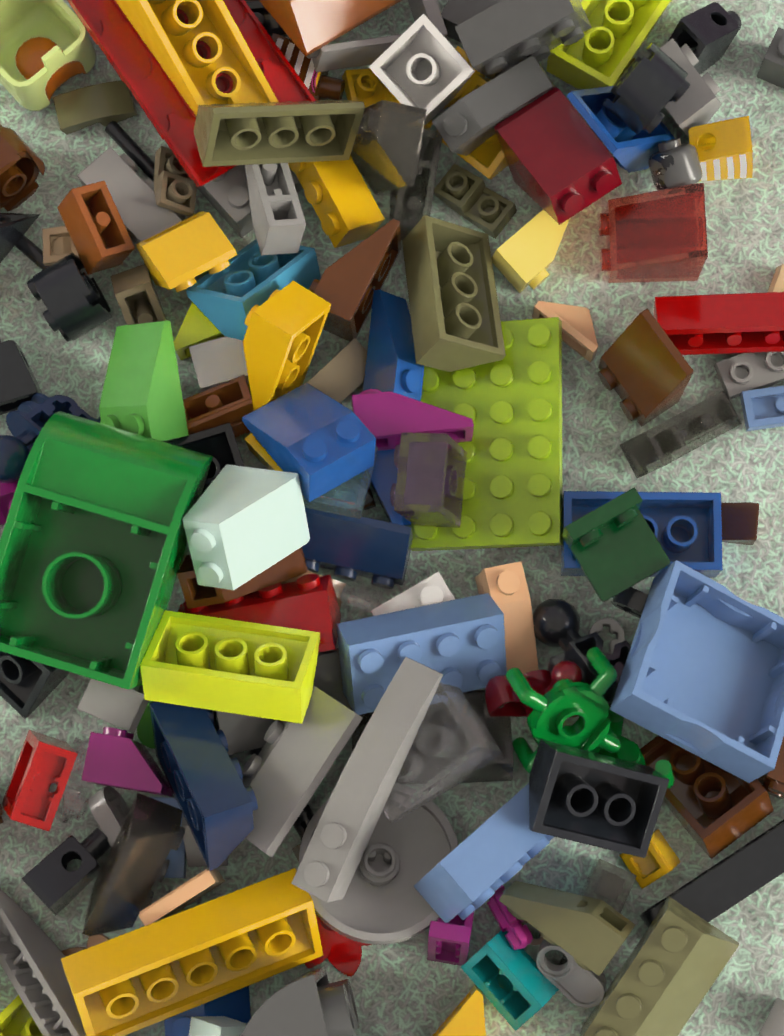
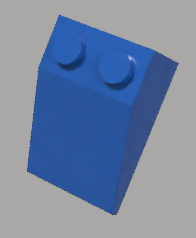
[567,86,675,173]
[242,383,376,502]

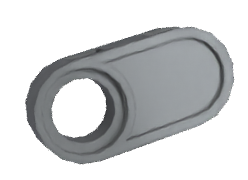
[536,939,606,1008]

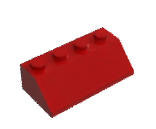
[178,574,341,653]

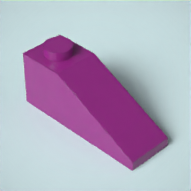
[352,389,474,451]

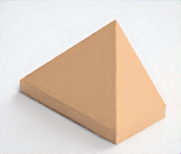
[532,301,598,363]

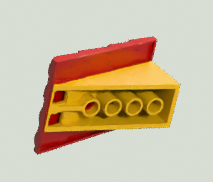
[67,0,316,187]

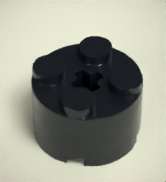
[602,43,691,134]
[26,253,112,342]

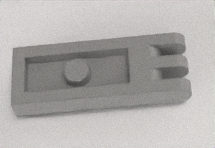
[714,351,784,400]

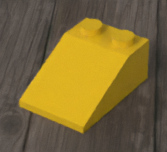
[243,281,331,411]

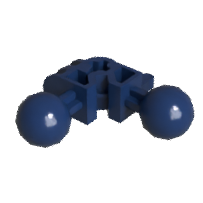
[0,393,101,483]

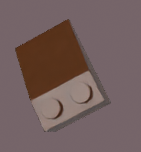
[309,219,402,342]
[598,308,694,427]
[640,735,774,859]

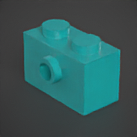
[461,930,559,1031]

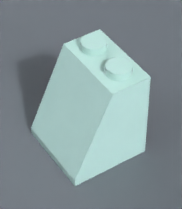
[182,464,310,590]

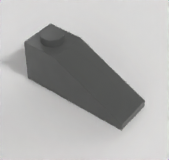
[432,55,555,156]

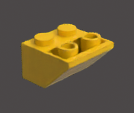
[135,211,238,292]

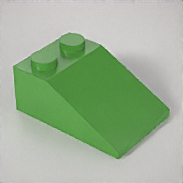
[99,320,189,441]

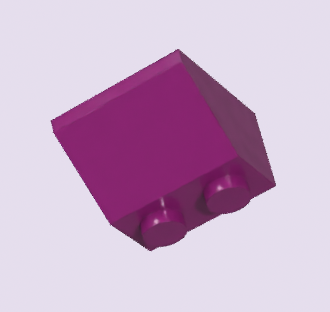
[81,727,173,797]

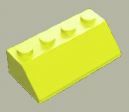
[546,0,672,89]
[140,610,320,724]

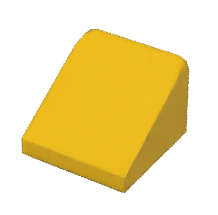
[619,829,680,889]

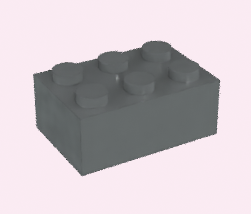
[455,0,592,80]

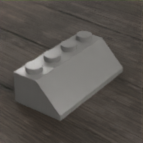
[242,685,363,857]

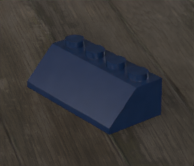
[302,504,413,589]
[150,702,258,871]

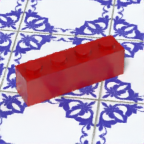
[653,292,784,355]

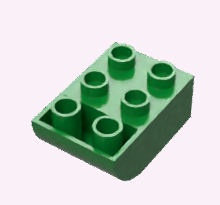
[0,411,213,690]

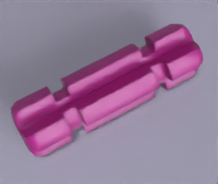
[487,885,533,950]

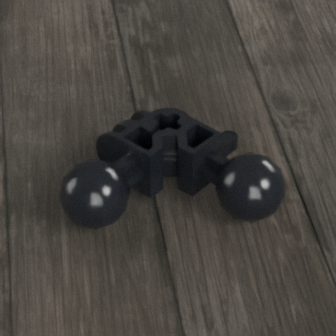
[533,599,631,707]

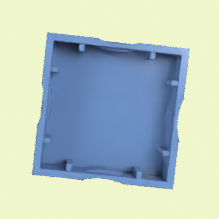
[610,560,784,783]

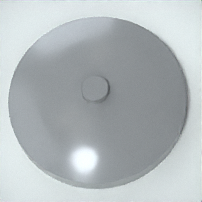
[299,783,459,945]

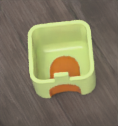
[0,0,96,111]

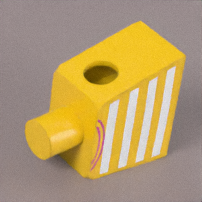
[688,116,753,181]

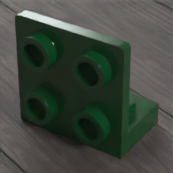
[562,487,670,602]

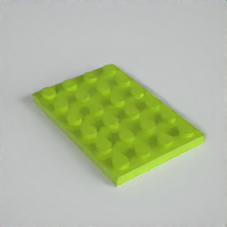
[409,317,563,551]

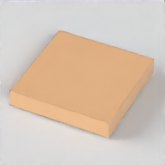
[138,869,225,926]

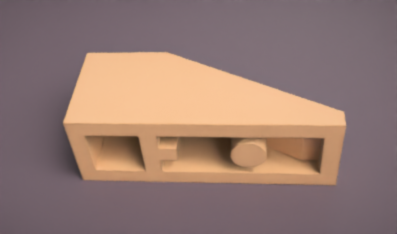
[475,561,539,674]

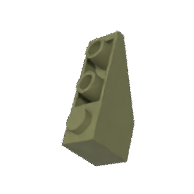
[499,881,635,976]

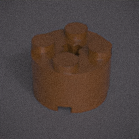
[0,124,45,212]

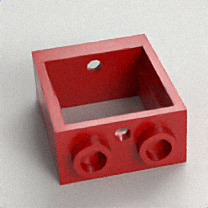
[2,730,78,831]

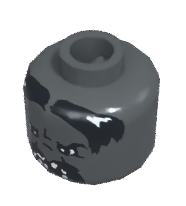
[648,138,702,197]

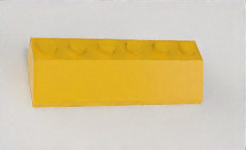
[61,868,324,1036]

